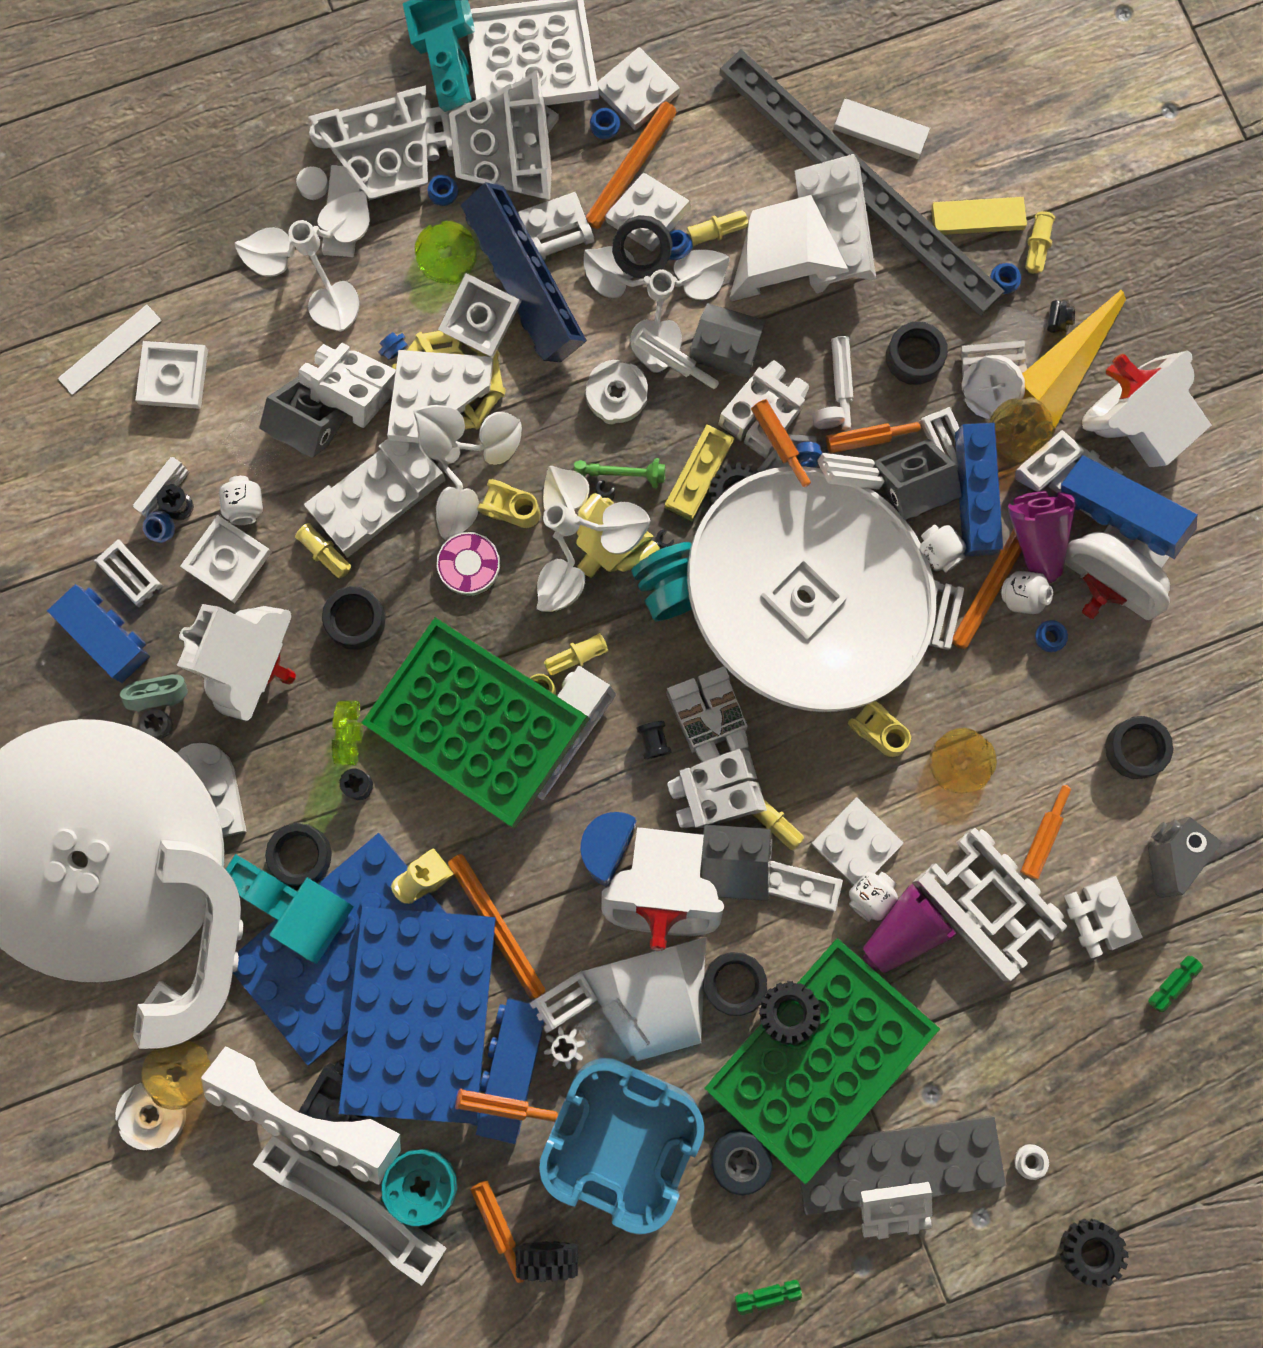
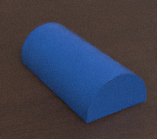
[580,812,637,887]

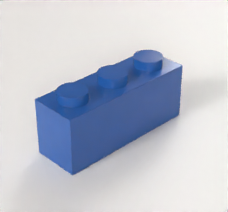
[47,584,150,683]

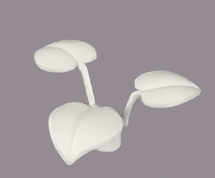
[235,191,370,332]
[584,246,730,373]
[413,405,522,540]
[537,466,650,612]

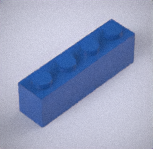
[955,423,1003,556]
[1061,455,1198,559]
[472,998,545,1144]

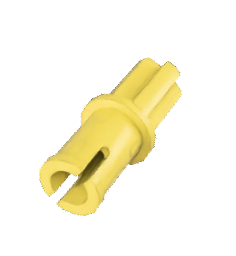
[686,211,748,246]
[1025,211,1055,274]
[295,523,351,578]
[544,633,608,675]
[752,800,804,850]

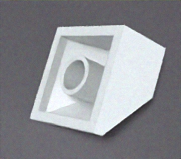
[438,273,521,358]

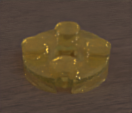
[989,397,1055,462]
[929,728,997,794]
[141,1040,211,1110]

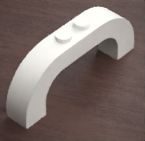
[133,840,243,1049]

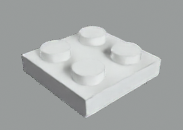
[597,47,680,131]
[605,173,691,251]
[135,341,208,409]
[180,515,272,603]
[811,797,904,886]

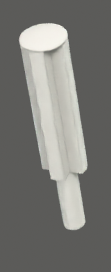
[633,328,719,389]
[831,336,853,430]

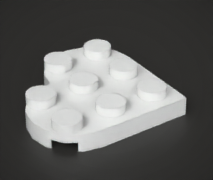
[177,743,247,837]

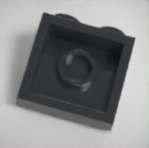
[298,1062,376,1122]

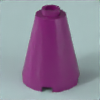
[1008,491,1075,583]
[862,883,957,973]

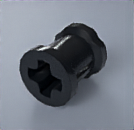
[157,484,194,520]
[636,721,672,760]
[339,768,374,801]

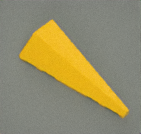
[1022,290,1126,435]

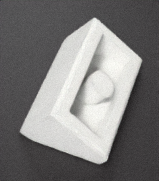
[1014,430,1085,492]

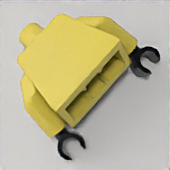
[576,480,674,578]

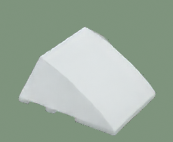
[449,71,552,200]
[308,85,428,200]
[729,195,850,301]
[581,937,706,1061]

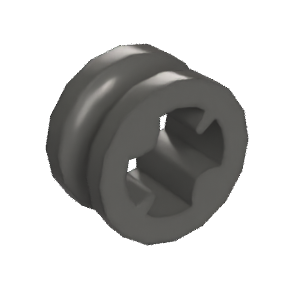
[139,708,173,739]

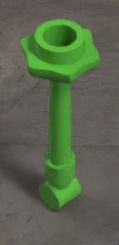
[574,458,666,488]

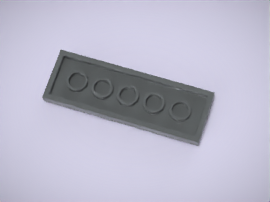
[799,1116,1006,1215]

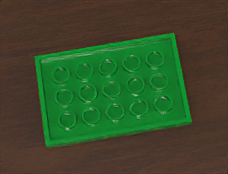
[361,617,590,829]
[704,938,940,1185]

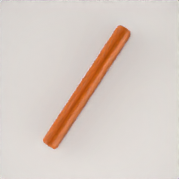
[586,102,676,229]
[952,529,1022,650]
[448,854,546,1000]

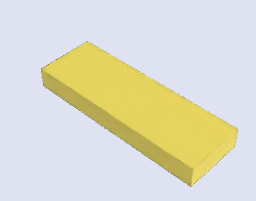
[931,197,1027,235]
[664,425,735,521]

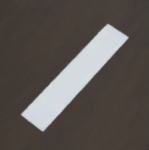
[58,305,162,395]

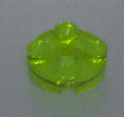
[414,221,477,285]
[332,700,363,766]

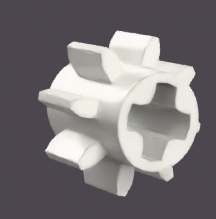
[544,1026,585,1069]

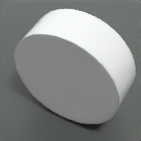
[296,167,329,200]
[812,407,845,429]

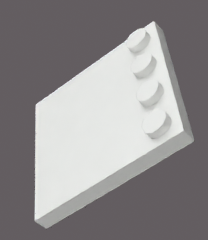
[468,0,599,105]

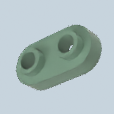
[120,675,188,712]

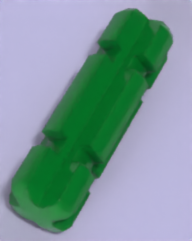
[1148,956,1203,1012]
[735,1280,802,1315]

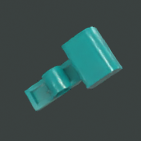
[402,0,475,112]
[226,854,354,964]

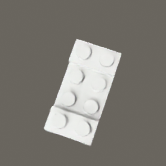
[795,154,876,293]
[304,439,445,558]

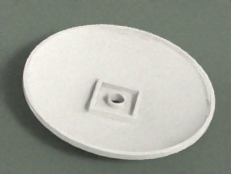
[687,466,936,712]
[0,719,224,982]

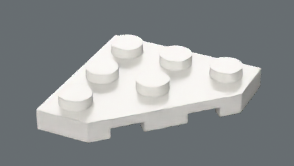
[387,350,493,443]

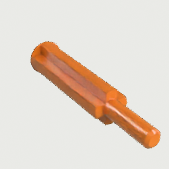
[751,399,811,487]
[826,422,921,454]
[1020,785,1071,880]
[455,1088,558,1122]
[470,1180,524,1283]

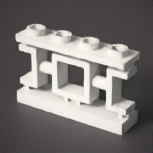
[913,828,1067,981]

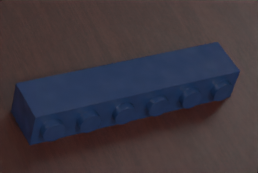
[461,182,587,362]

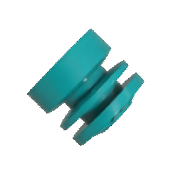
[631,542,692,622]
[381,1149,458,1226]

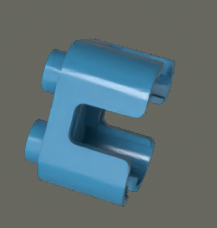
[539,1058,704,1234]

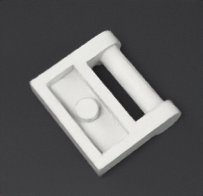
[518,192,594,260]

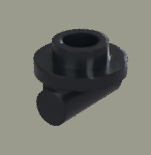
[1047,300,1075,333]

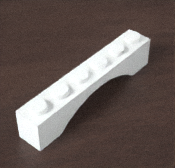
[201,1046,401,1185]
[253,1134,446,1286]

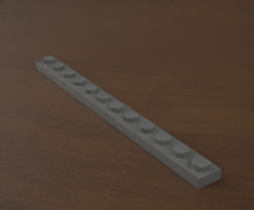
[719,49,1004,316]

